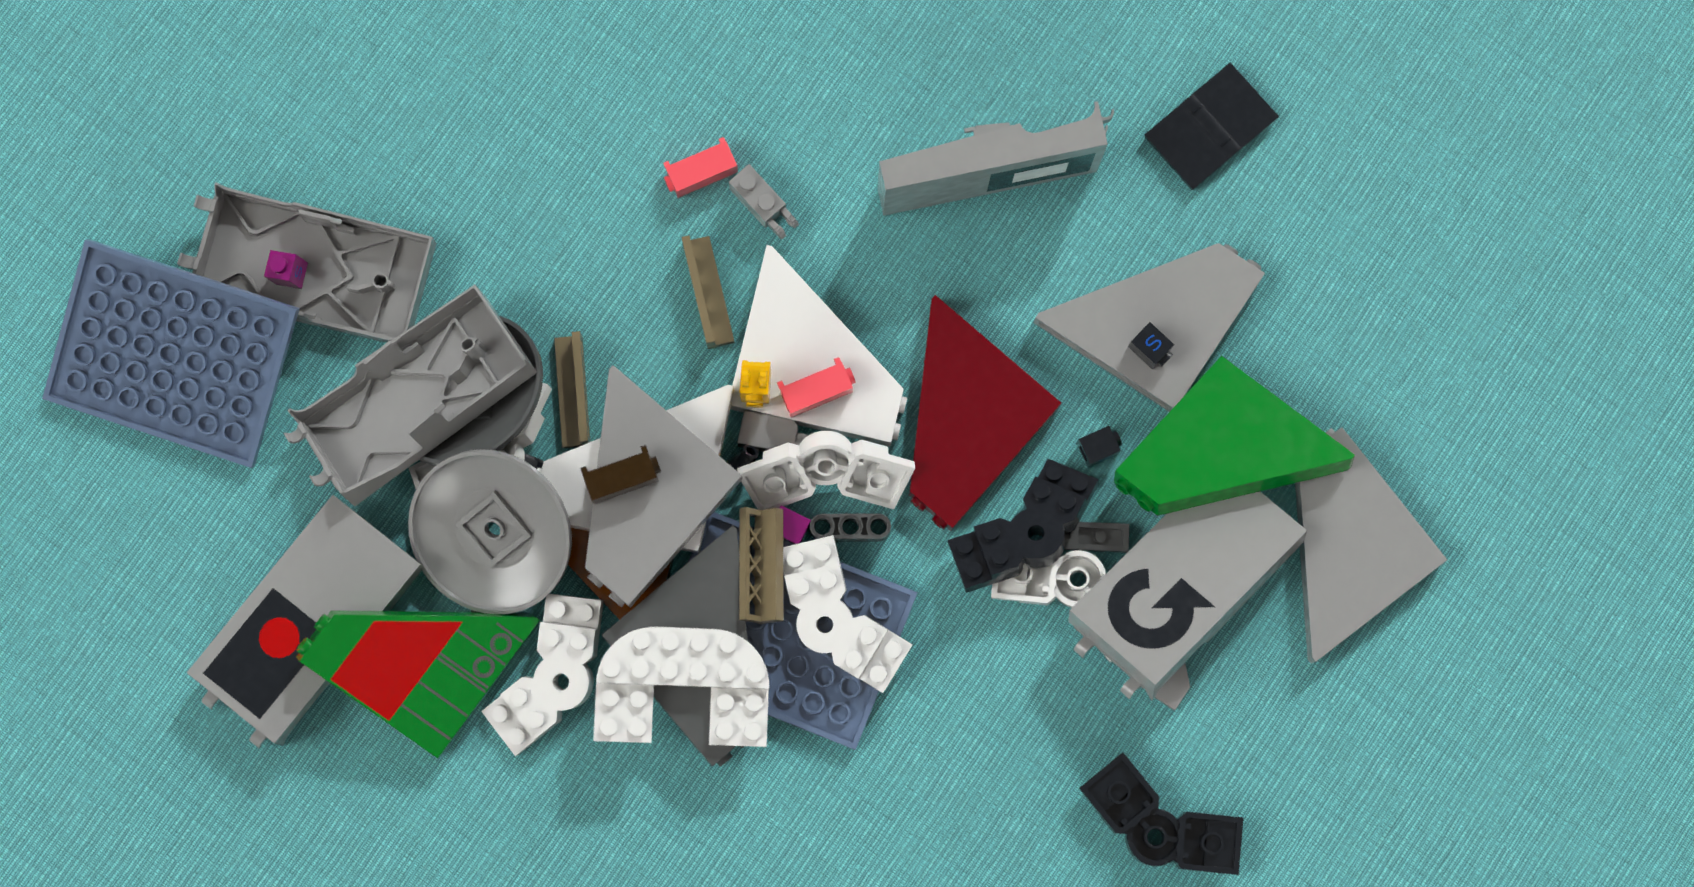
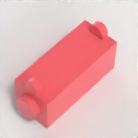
[663,137,738,198]
[777,357,856,418]

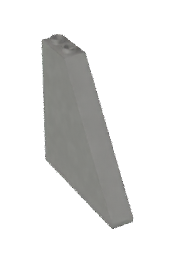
[1033,243,1265,412]
[585,365,743,608]
[1295,427,1447,664]

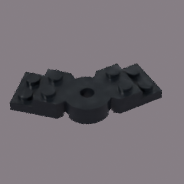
[948,459,1099,593]
[1078,752,1244,875]

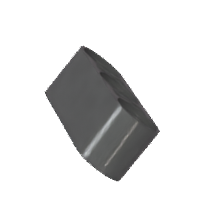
[810,514,891,542]

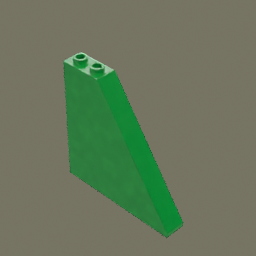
[1114,356,1355,516]

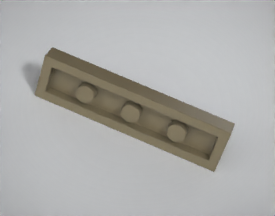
[681,235,735,349]
[554,331,591,448]
[739,507,784,624]

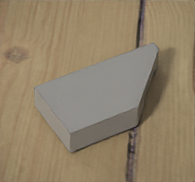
[1155,663,1190,711]

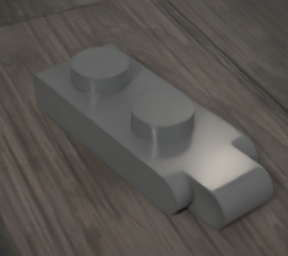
[1064,522,1129,553]

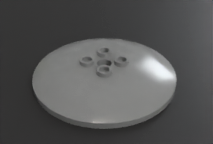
[408,449,572,614]

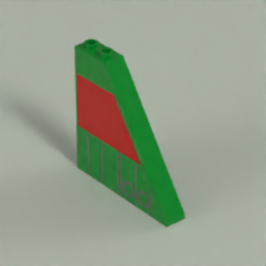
[296,610,540,759]

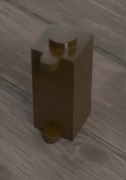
[581,445,661,504]

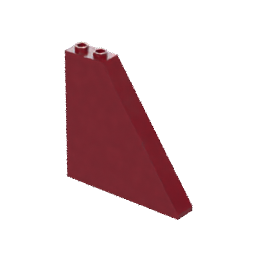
[909,295,1061,531]

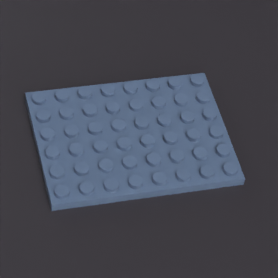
[42,239,300,468]
[688,512,918,750]

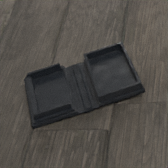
[1144,62,1279,190]

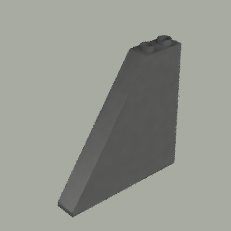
[602,525,748,767]

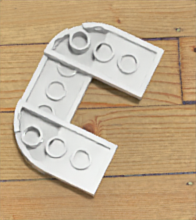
[594,627,769,747]

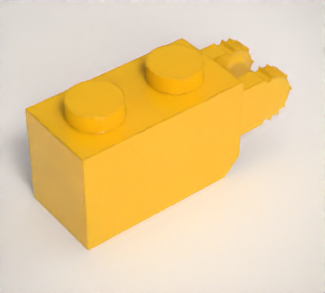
[740,360,771,408]

